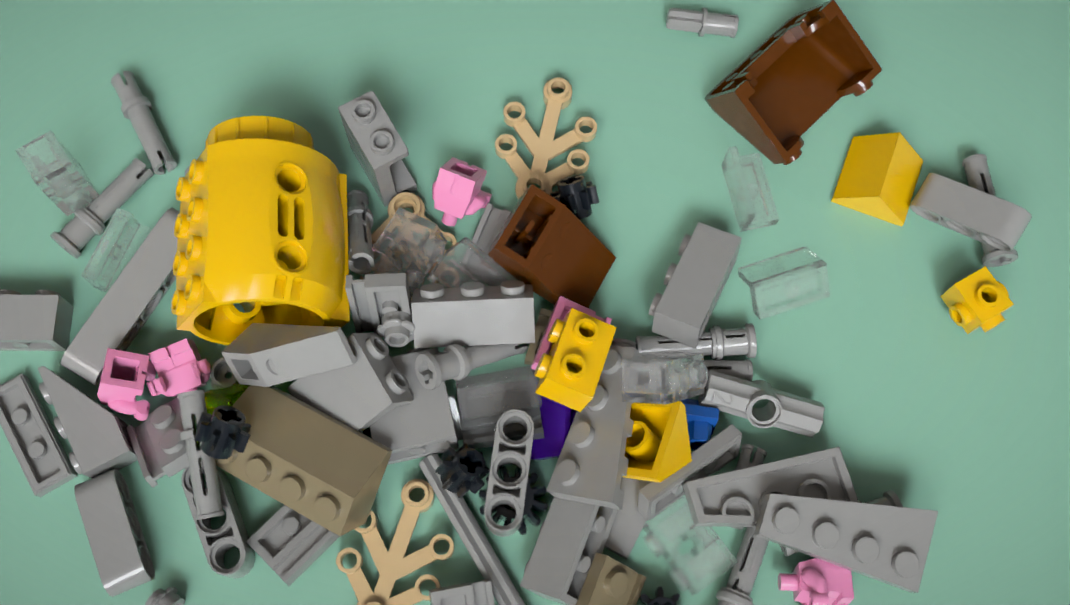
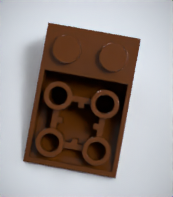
[483,184,616,308]

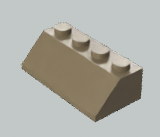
[215,385,393,536]

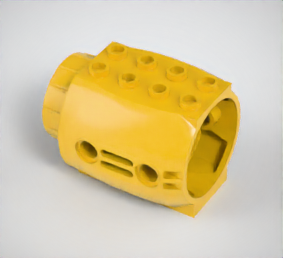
[171,116,350,345]

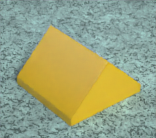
[831,132,923,227]
[622,398,692,483]

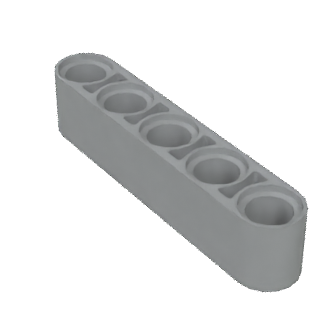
[61,208,180,386]

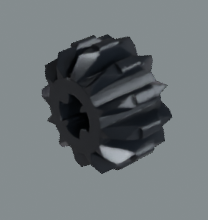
[479,466,548,535]

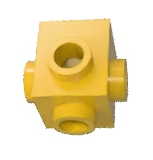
[940,266,1014,334]

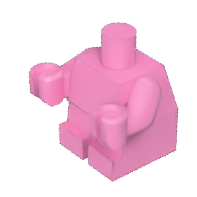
[432,157,492,226]
[146,338,212,397]
[97,348,156,421]
[778,558,854,605]

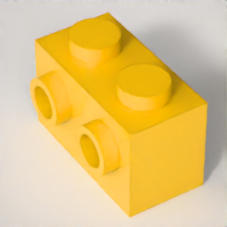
[534,308,617,412]

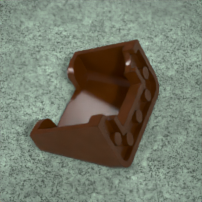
[705,0,883,165]

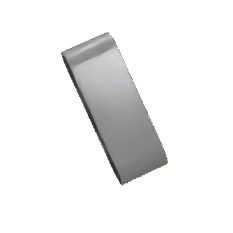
[910,173,1032,252]
[484,409,534,537]
[181,460,255,579]
[74,469,155,597]

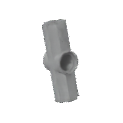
[698,370,825,438]

